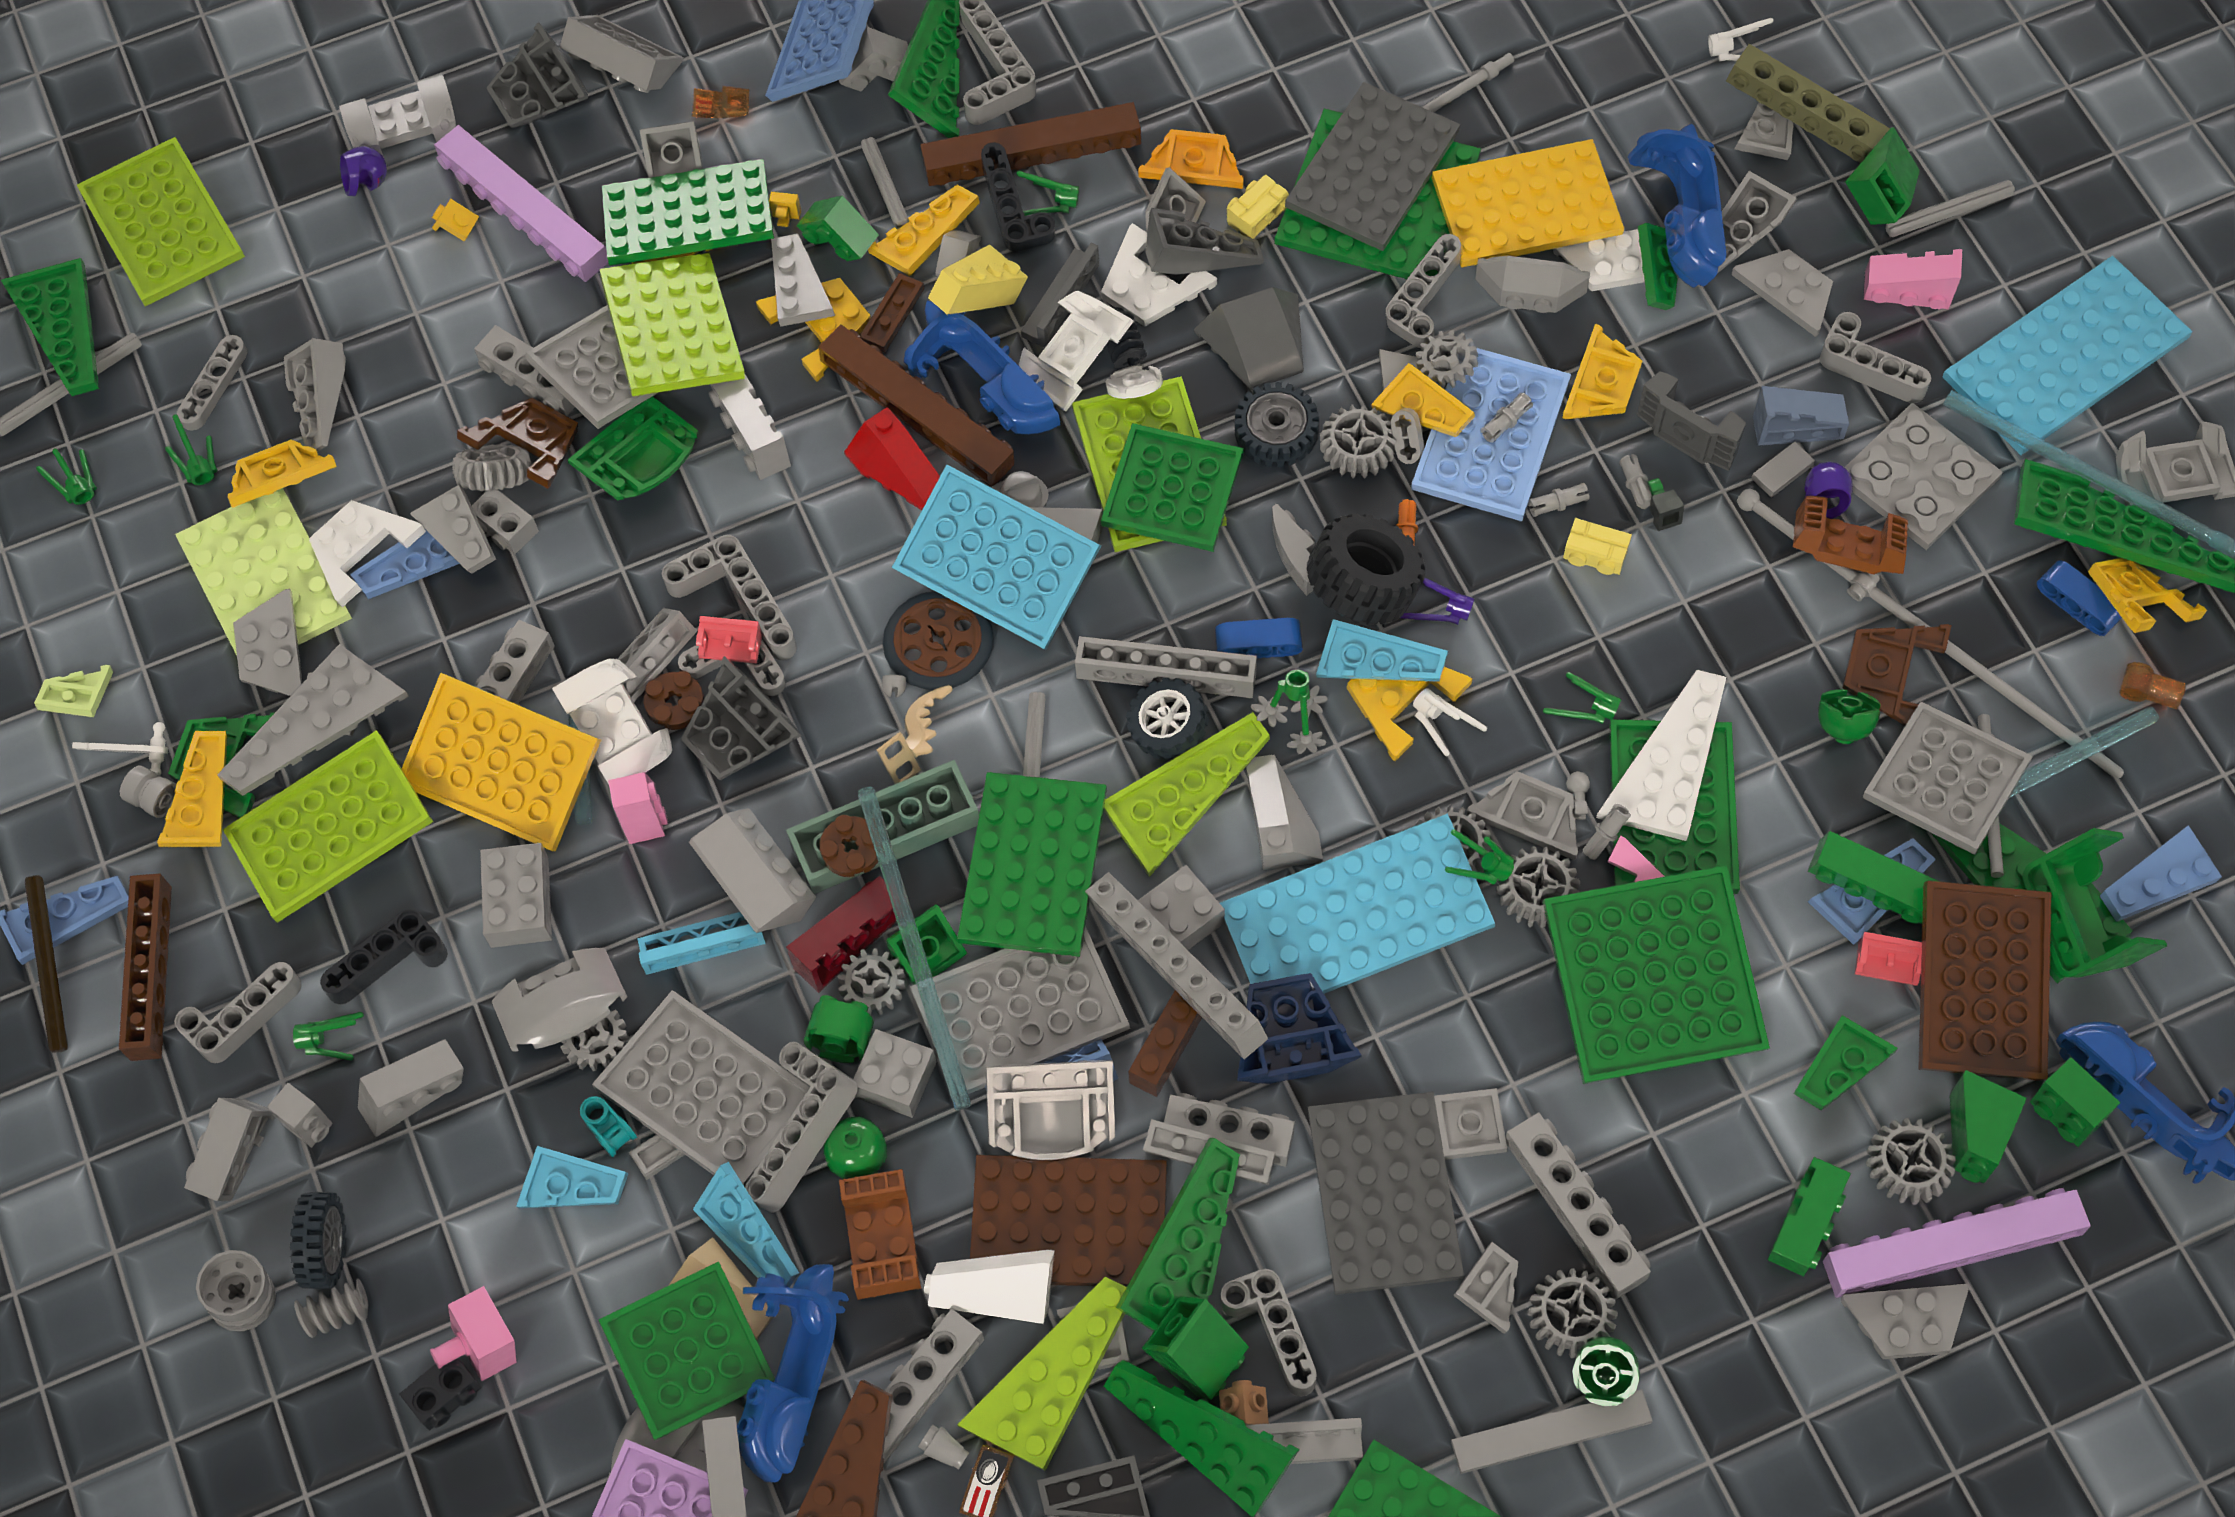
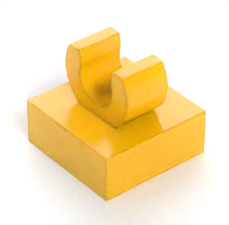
[769,192,801,227]

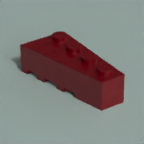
[786,876,908,993]

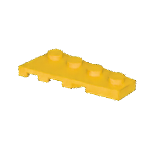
[868,184,980,276]
[157,731,227,847]

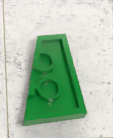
[1638,223,1678,310]
[1794,1015,1898,1111]

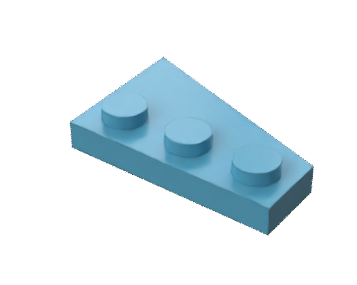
[516,1146,628,1208]

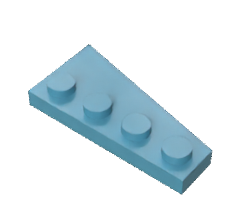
[1316,619,1448,682]

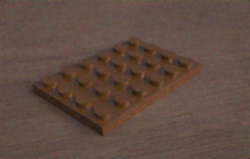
[1918,881,2051,1081]
[970,1155,1167,1287]

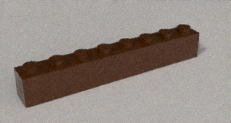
[920,102,1141,186]
[818,324,1014,487]

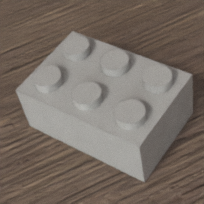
[480,843,552,948]

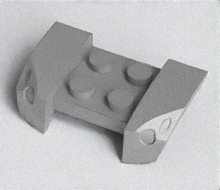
[339,75,456,165]
[2116,421,2235,511]

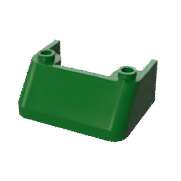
[2023,828,2167,978]

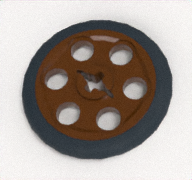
[882,591,994,690]

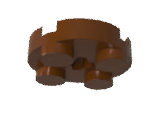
[644,671,704,730]
[820,815,882,877]

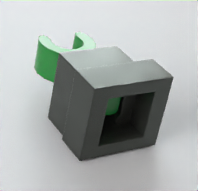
[1647,478,1684,531]

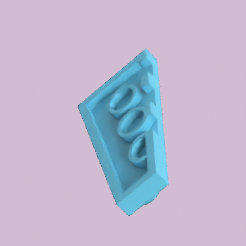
[693,1162,799,1288]

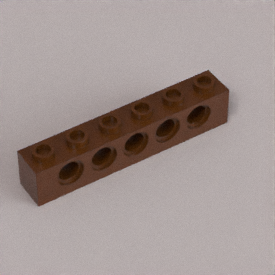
[119,873,172,1061]

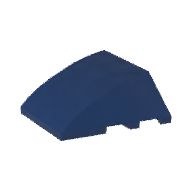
[1237,973,1362,1084]

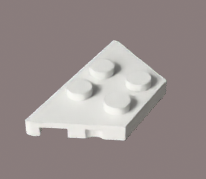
[1553,229,1645,291]

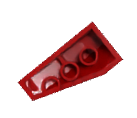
[844,407,940,510]

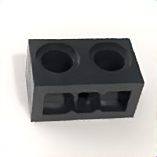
[399,1358,482,1431]

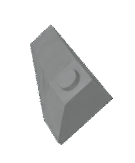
[284,338,346,452]

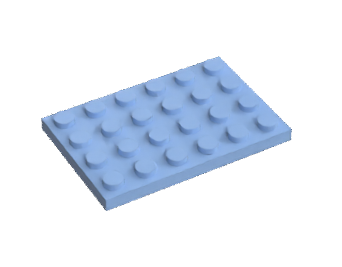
[1411,348,1571,521]

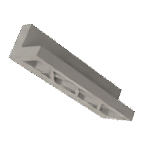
[618,608,697,702]
[1143,1119,1276,1185]
[1246,1418,1363,1464]

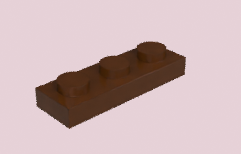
[860,273,925,353]

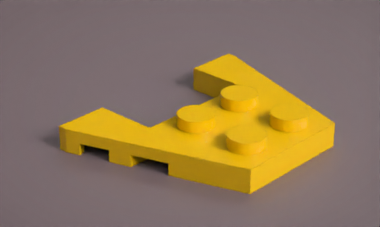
[756,278,871,382]
[2088,558,2207,633]
[1347,667,1472,761]

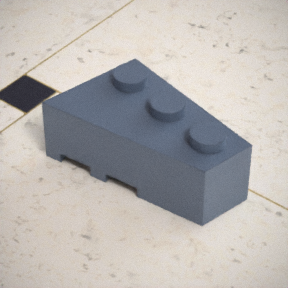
[1753,386,1849,446]

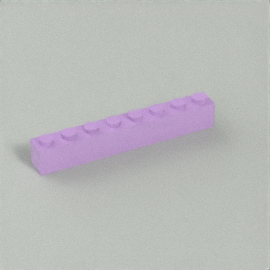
[434,125,608,282]
[1823,1188,2091,1298]

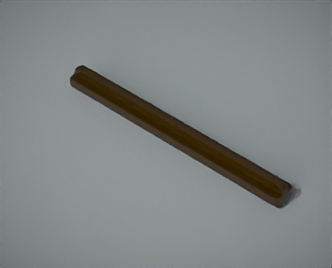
[25,875,68,1053]

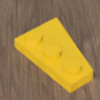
[1371,363,1475,437]

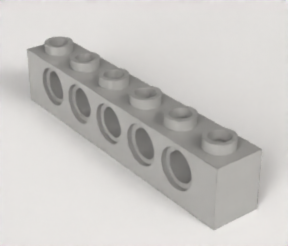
[1075,636,1257,698]
[1505,1112,1651,1300]
[883,1309,984,1463]

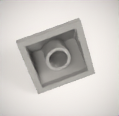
[640,121,703,178]
[1145,167,1206,232]

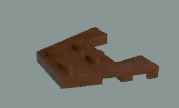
[457,398,578,489]
[1842,624,1952,726]

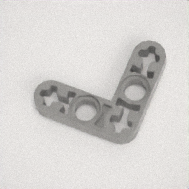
[678,640,786,696]

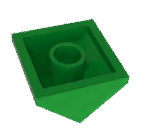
[886,904,968,985]

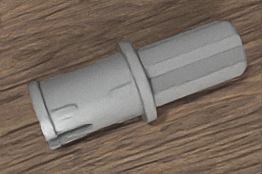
[1619,454,1652,509]
[1583,804,1631,860]

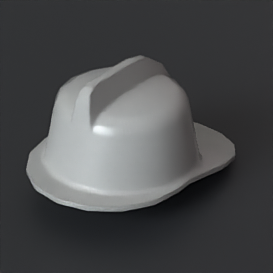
[991,471,1049,507]

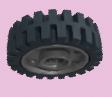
[1234,382,1319,467]
[290,1192,346,1289]

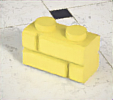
[1227,175,1289,239]
[1563,518,1632,575]

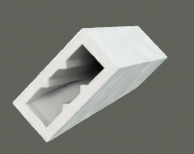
[924,1250,1055,1324]

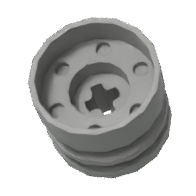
[196,1250,276,1332]

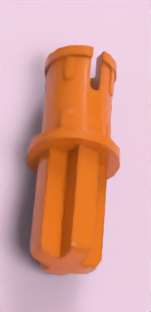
[1396,499,1418,546]

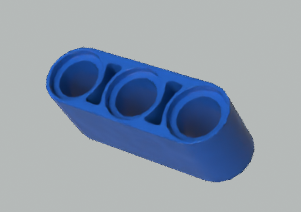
[2037,560,2122,636]
[1215,618,1303,658]

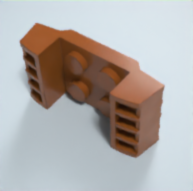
[1793,496,1908,575]
[839,1169,922,1300]

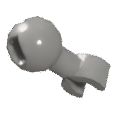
[1566,771,1590,820]

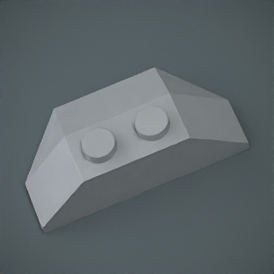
[1475,256,1590,313]

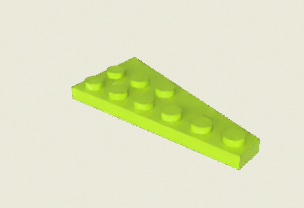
[1104,712,1270,877]
[957,1277,1127,1471]

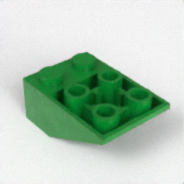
[1845,127,1920,225]

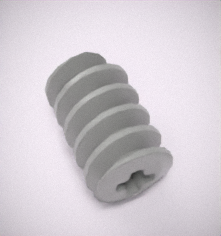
[294,1279,368,1338]

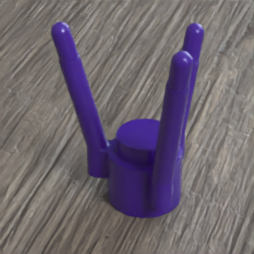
[1400,578,1475,625]

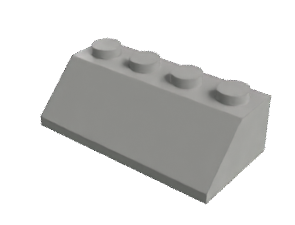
[559,15,684,93]
[689,808,816,933]

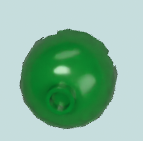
[1818,689,1880,744]
[823,1117,887,1180]
[1572,1337,1640,1406]

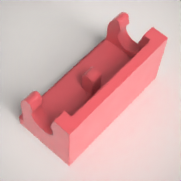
[696,616,762,664]
[1855,932,1922,986]

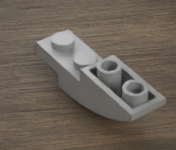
[1272,504,1315,596]

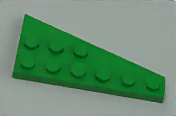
[888,0,959,138]
[1,258,99,396]
[1116,1138,1240,1332]

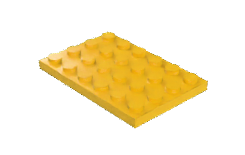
[1432,139,1624,268]
[401,673,601,851]

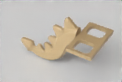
[877,686,953,784]

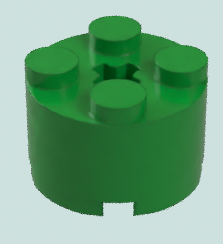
[804,995,874,1063]

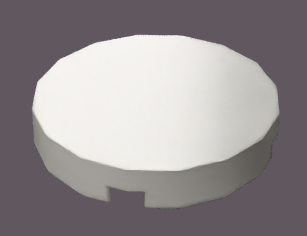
[1105,366,1163,399]

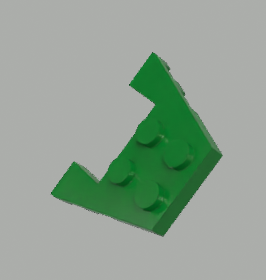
[168,712,275,819]

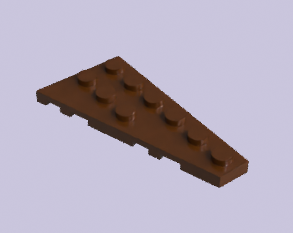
[796,1380,893,1517]

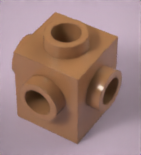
[1219,1380,1269,1425]

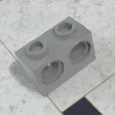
[472,489,539,555]
[267,1083,333,1148]

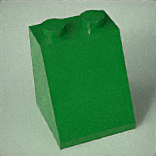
[1949,1070,2027,1184]
[1142,1296,1249,1400]

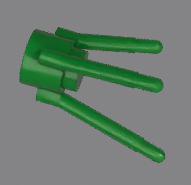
[1017,171,1079,216]
[165,414,218,485]
[36,448,97,505]
[1543,672,1621,724]
[1445,829,1514,885]
[293,1012,364,1060]

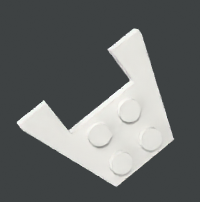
[1101,223,1217,327]
[309,500,426,608]

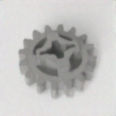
[1416,330,1478,388]
[838,948,906,1015]
[561,1007,629,1071]

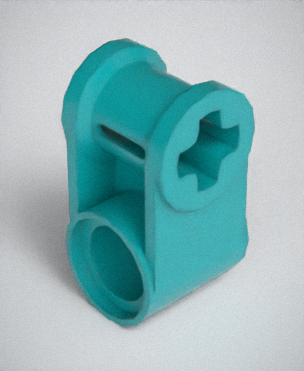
[580,1096,637,1158]

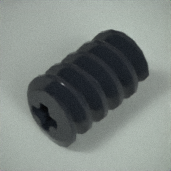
[1107,307,1147,370]

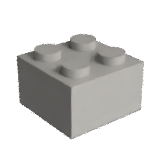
[1138,865,1225,950]
[853,1029,937,1118]

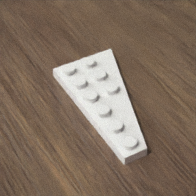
[1596,670,1726,841]

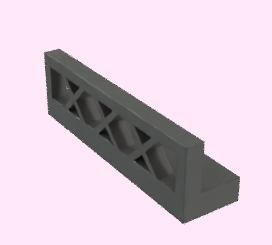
[1021,243,1099,348]

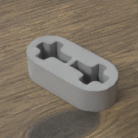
[1391,408,1425,464]

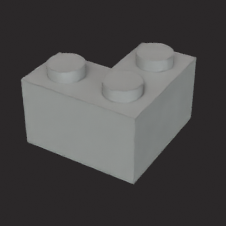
[839,26,908,92]

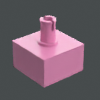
[430,1286,517,1382]

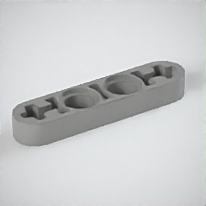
[177,335,247,431]

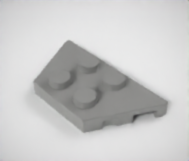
[1731,249,1833,337]
[233,589,302,696]
[1466,771,1578,860]
[1841,1284,1969,1359]

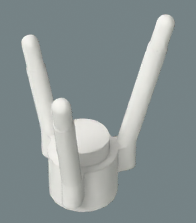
[1708,18,1773,62]
[1413,688,1487,756]

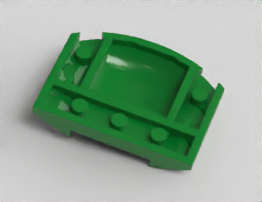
[568,396,698,500]

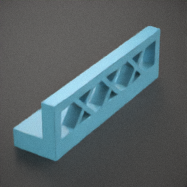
[637,912,766,975]

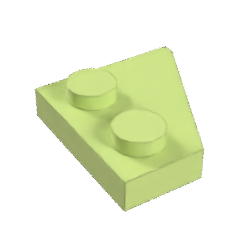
[34,665,113,717]

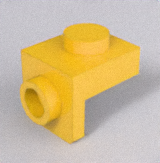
[432,198,479,241]

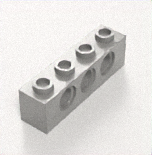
[474,325,575,416]
[475,620,555,704]
[1164,1093,1295,1167]

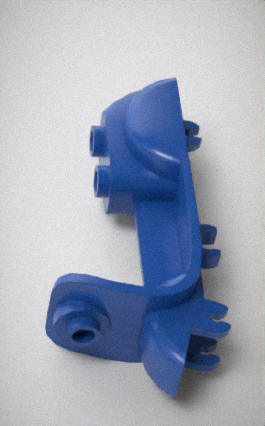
[1628,124,1726,288]
[904,301,1060,434]
[2056,1022,2235,1184]
[737,1264,849,1482]

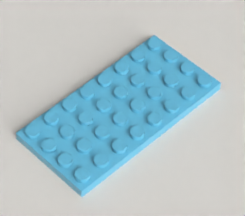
[1942,256,2193,455]
[1220,813,1495,994]

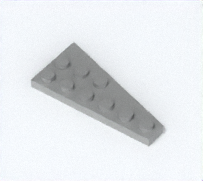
[217,644,409,796]

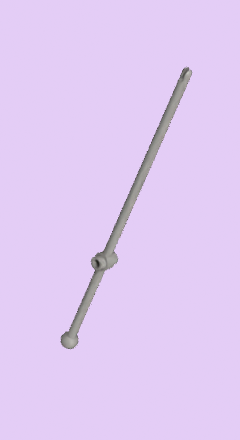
[1737,488,2124,779]

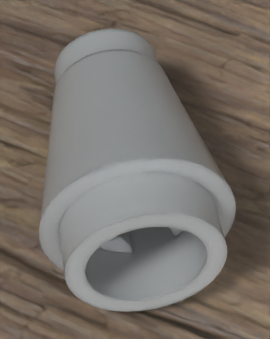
[918,1424,969,1470]

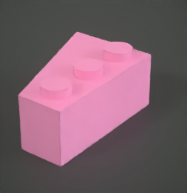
[1864,249,1962,309]
[608,772,668,844]

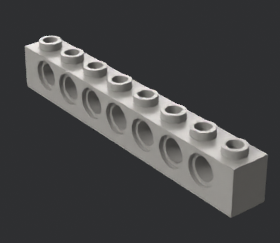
[1085,872,1268,1059]

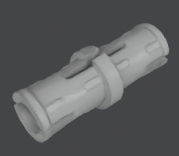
[1481,393,1533,443]
[1528,483,1589,517]

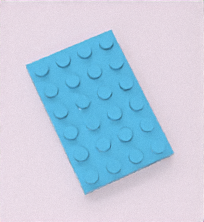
[892,465,1101,650]

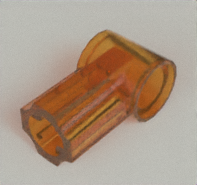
[2119,662,2186,709]

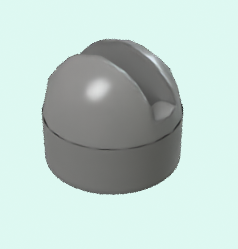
[882,675,906,697]

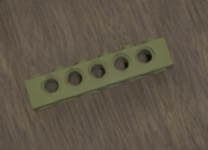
[1726,44,1890,163]

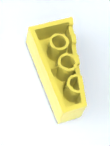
[928,244,1028,315]

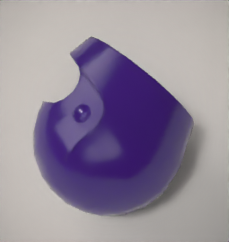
[340,146,387,197]
[1804,462,1853,519]

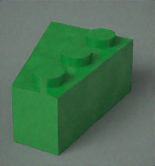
[1767,1157,1851,1277]

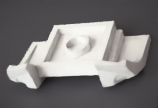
[1019,291,1134,412]
[552,659,673,784]

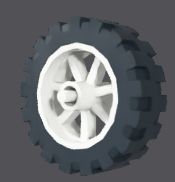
[1126,678,1209,759]

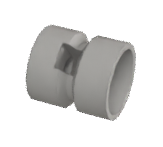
[120,765,177,818]

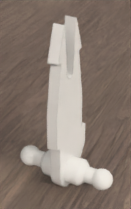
[72,722,168,776]

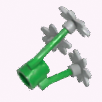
[1251,670,1328,754]

